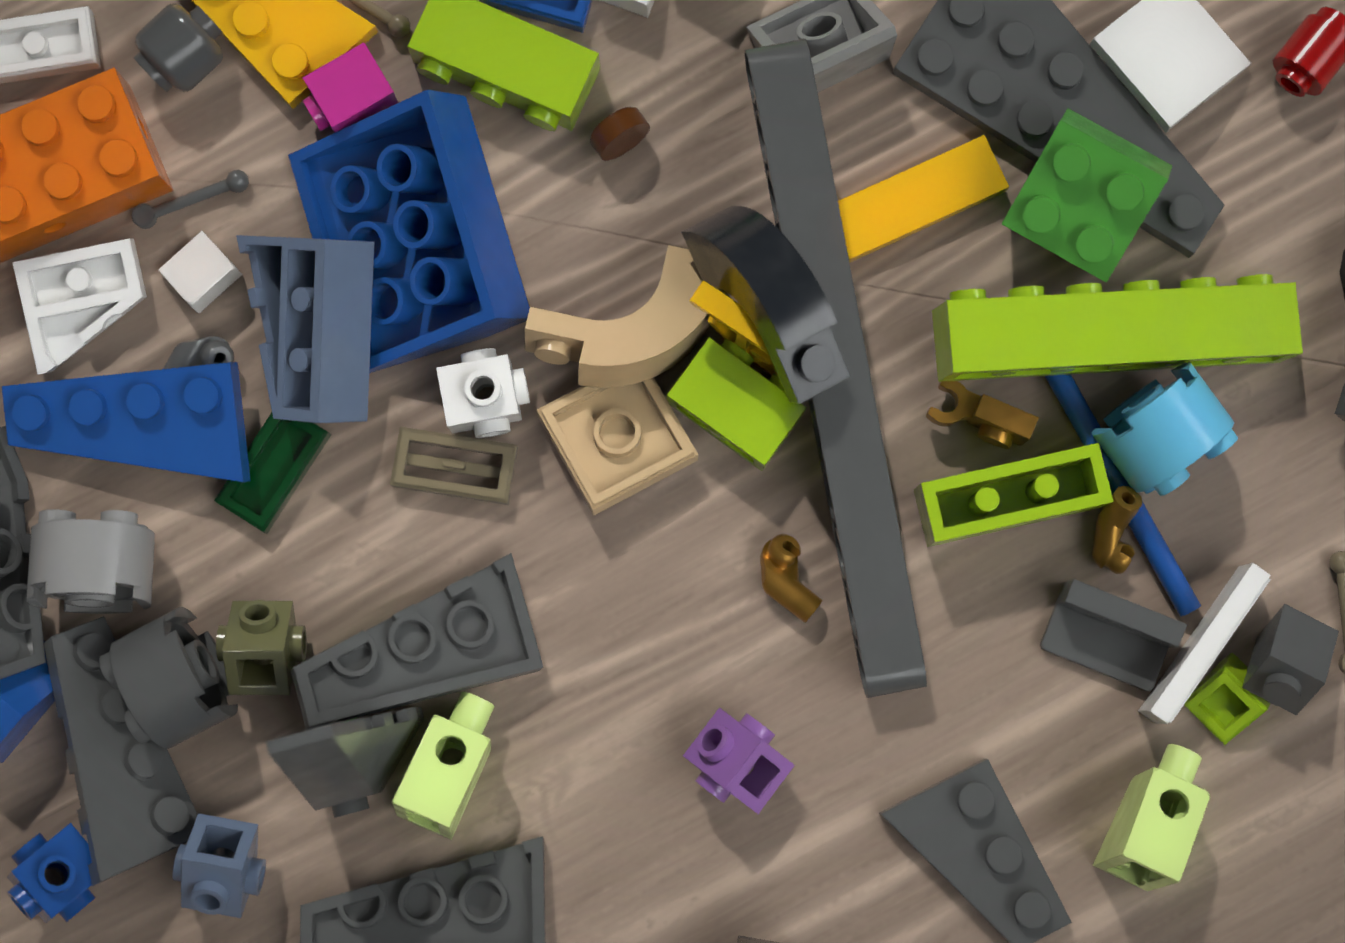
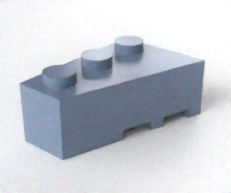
[236,235,374,423]

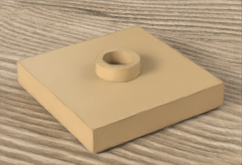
[537,378,698,516]

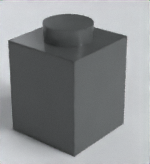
[1242,604,1339,715]

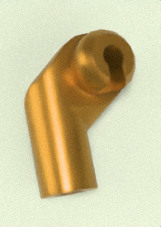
[1092,486,1143,574]
[760,534,823,623]

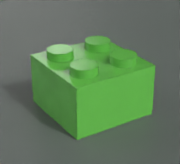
[1002,108,1172,283]

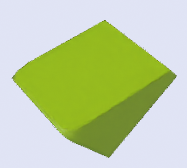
[1184,653,1270,745]

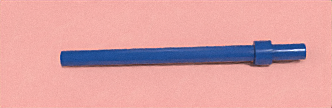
[1045,374,1201,617]

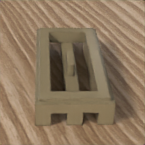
[390,427,518,505]

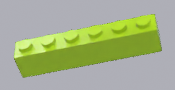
[932,274,1303,382]

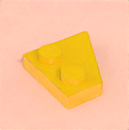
[689,280,777,375]

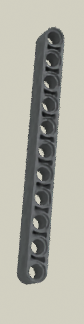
[744,39,927,698]

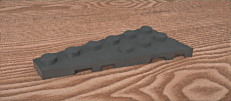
[892,0,1225,258]

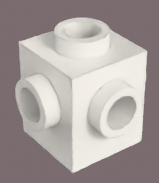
[436,348,530,438]

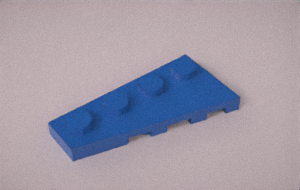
[1,362,251,482]

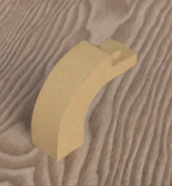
[525,245,721,388]

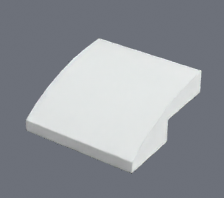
[1089,0,1251,133]

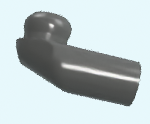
[163,336,234,369]

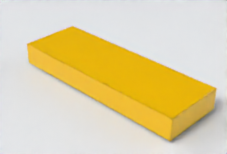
[838,135,1009,263]

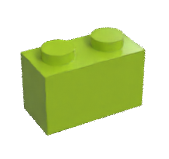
[667,337,807,471]

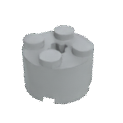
[27,510,155,614]

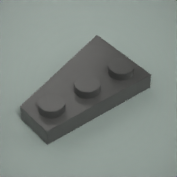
[879,759,1072,943]

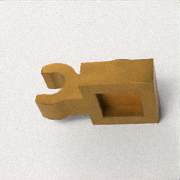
[926,381,1039,449]

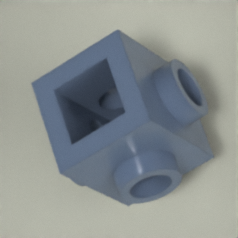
[173,813,266,918]

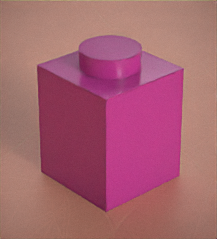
[302,42,399,133]

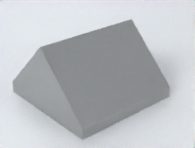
[746,0,897,92]

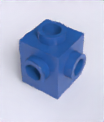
[7,823,96,923]

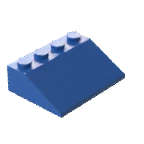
[288,89,530,373]

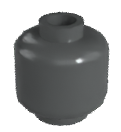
[134,4,223,92]

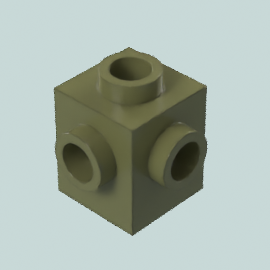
[216,600,307,695]

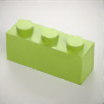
[407,0,601,131]
[914,443,1113,547]

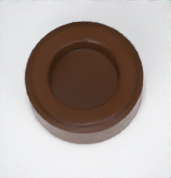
[590,107,650,161]

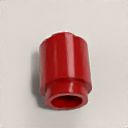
[1272,7,1345,97]

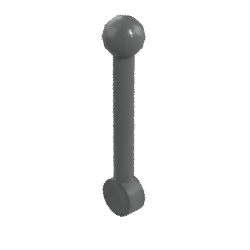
[131,170,249,229]

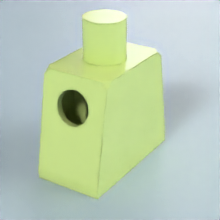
[392,691,495,840]
[1093,744,1210,892]

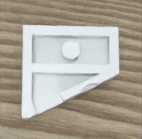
[12,238,147,374]

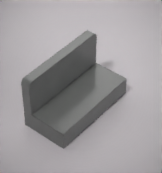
[1040,579,1187,691]

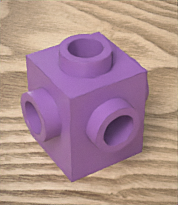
[683,708,795,814]

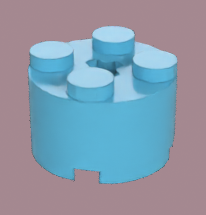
[1092,362,1238,496]

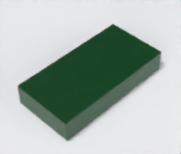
[214,412,331,534]

